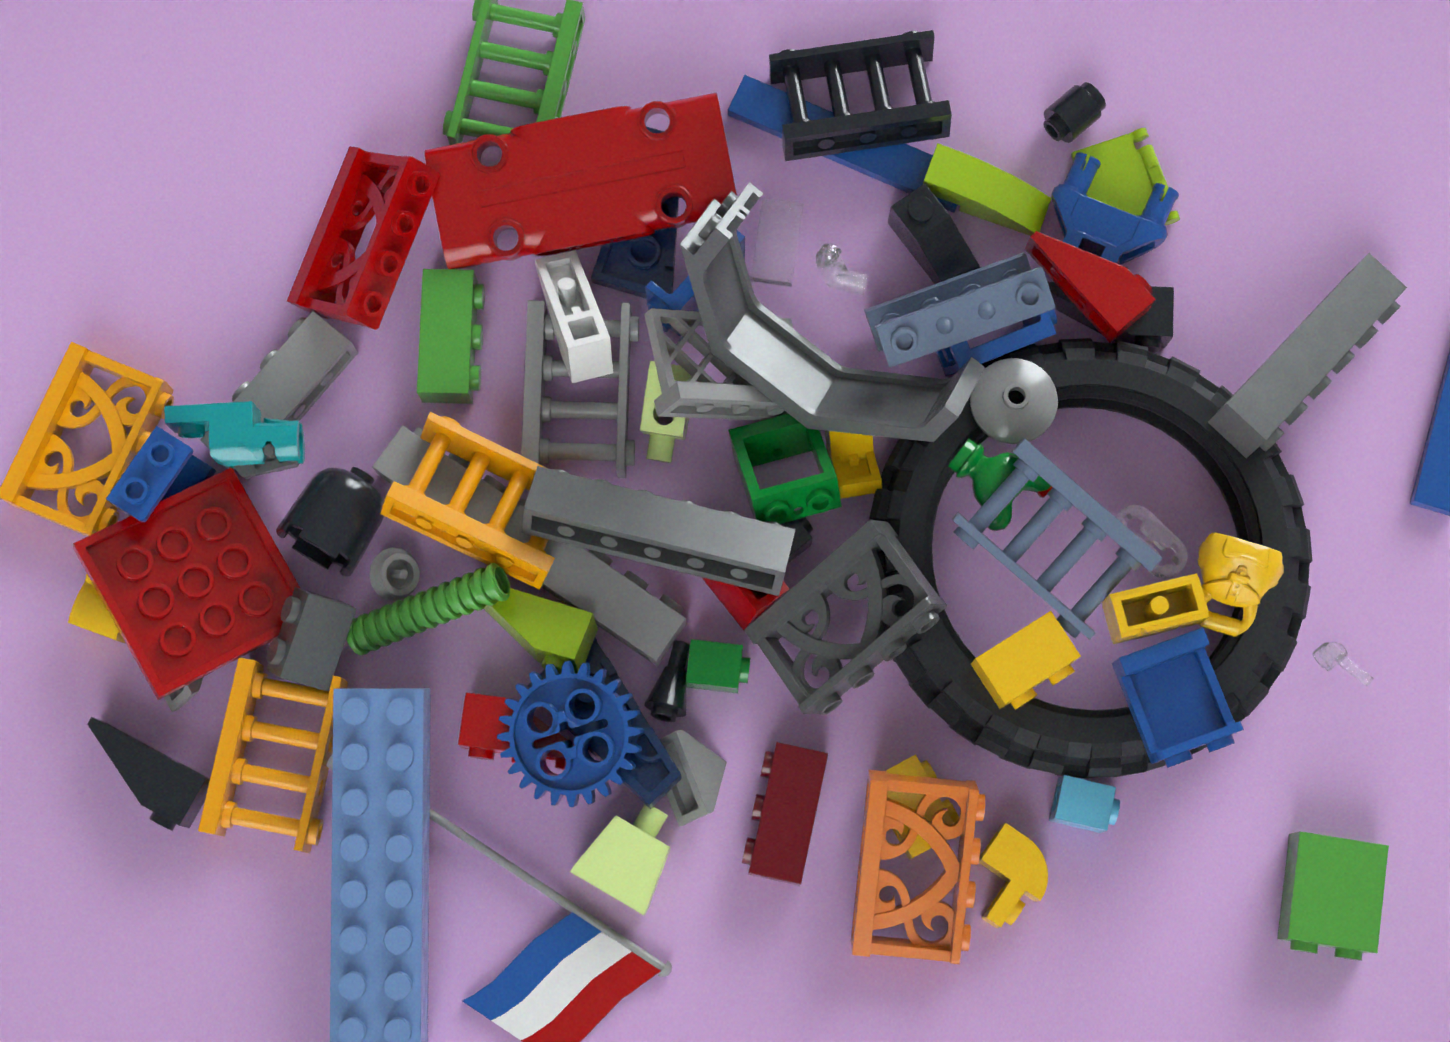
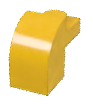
[825,430,882,499]
[979,823,1048,928]

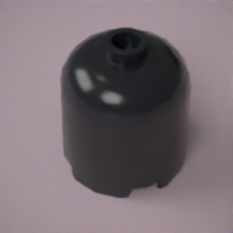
[276,467,384,577]

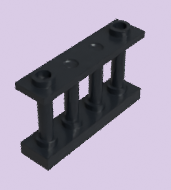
[769,30,952,161]

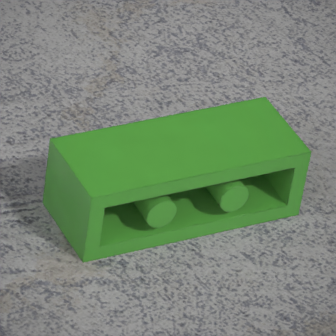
[417,269,485,404]

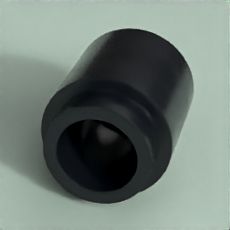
[1043,82,1106,143]

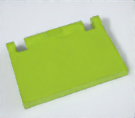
[1071,128,1180,225]

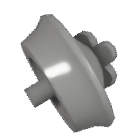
[369,547,420,601]

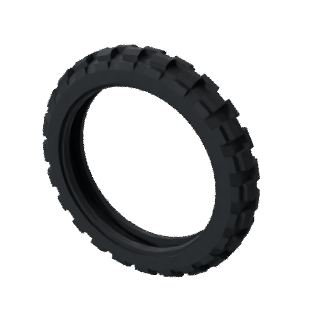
[868,338,1313,778]

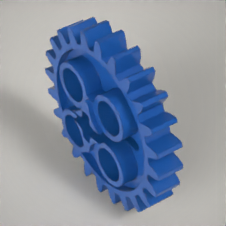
[497,661,644,807]

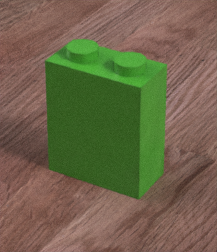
[1277,831,1389,961]

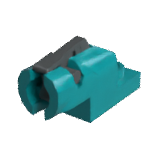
[164,401,305,478]

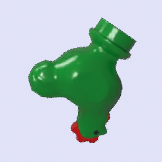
[948,439,1053,531]

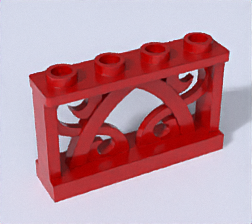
[287,146,440,330]

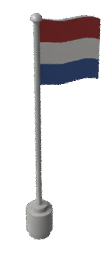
[327,753,672,1042]

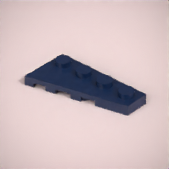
[527,637,682,809]

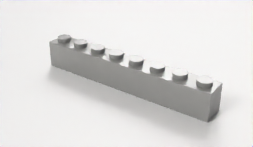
[372,425,687,666]

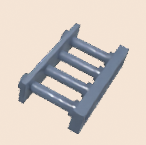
[864,252,1056,368]
[952,438,1163,640]

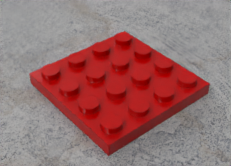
[73,468,301,700]

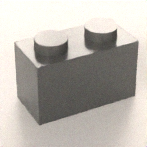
[267,587,357,691]

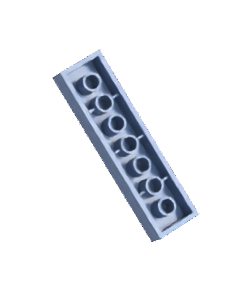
[330,688,431,1042]

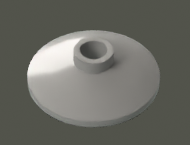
[970,358,1058,444]

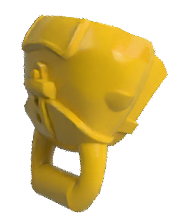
[1197,532,1284,637]

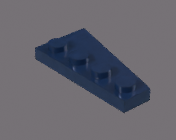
[591,126,679,299]

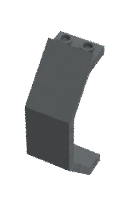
[680,182,985,442]

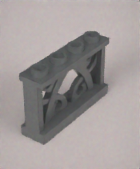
[744,520,947,716]

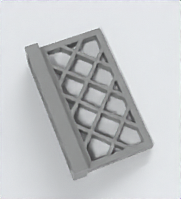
[644,308,794,421]

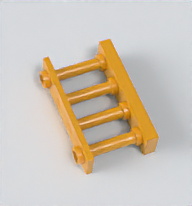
[380,412,555,590]
[198,658,349,854]

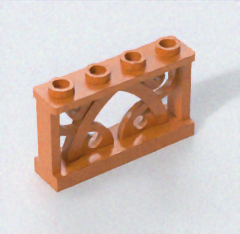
[850,769,985,964]

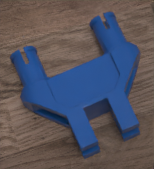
[1051,152,1179,265]

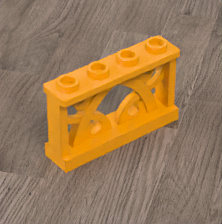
[0,342,174,537]

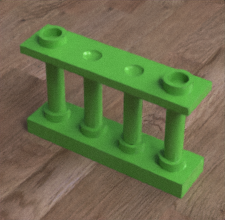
[443,0,585,145]

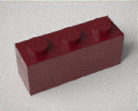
[742,742,828,886]

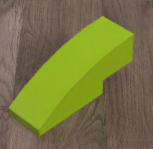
[923,143,1052,236]

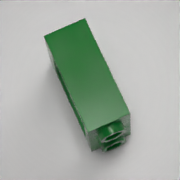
[728,414,842,524]

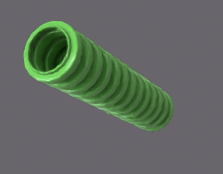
[346,563,510,656]

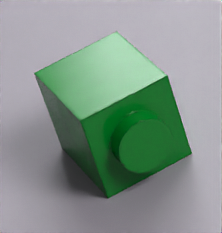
[686,639,751,694]

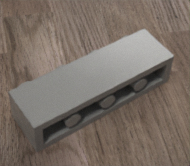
[200,311,358,481]

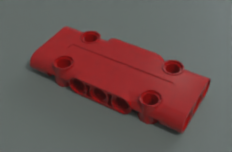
[425,92,737,269]

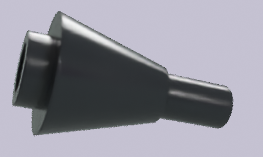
[644,640,690,722]

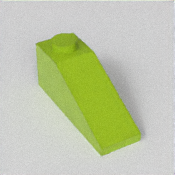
[484,588,598,674]

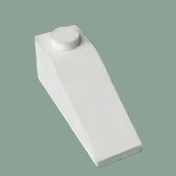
[535,250,613,383]

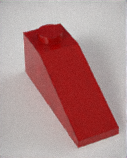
[1025,231,1156,343]

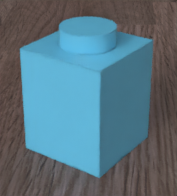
[1049,775,1120,833]

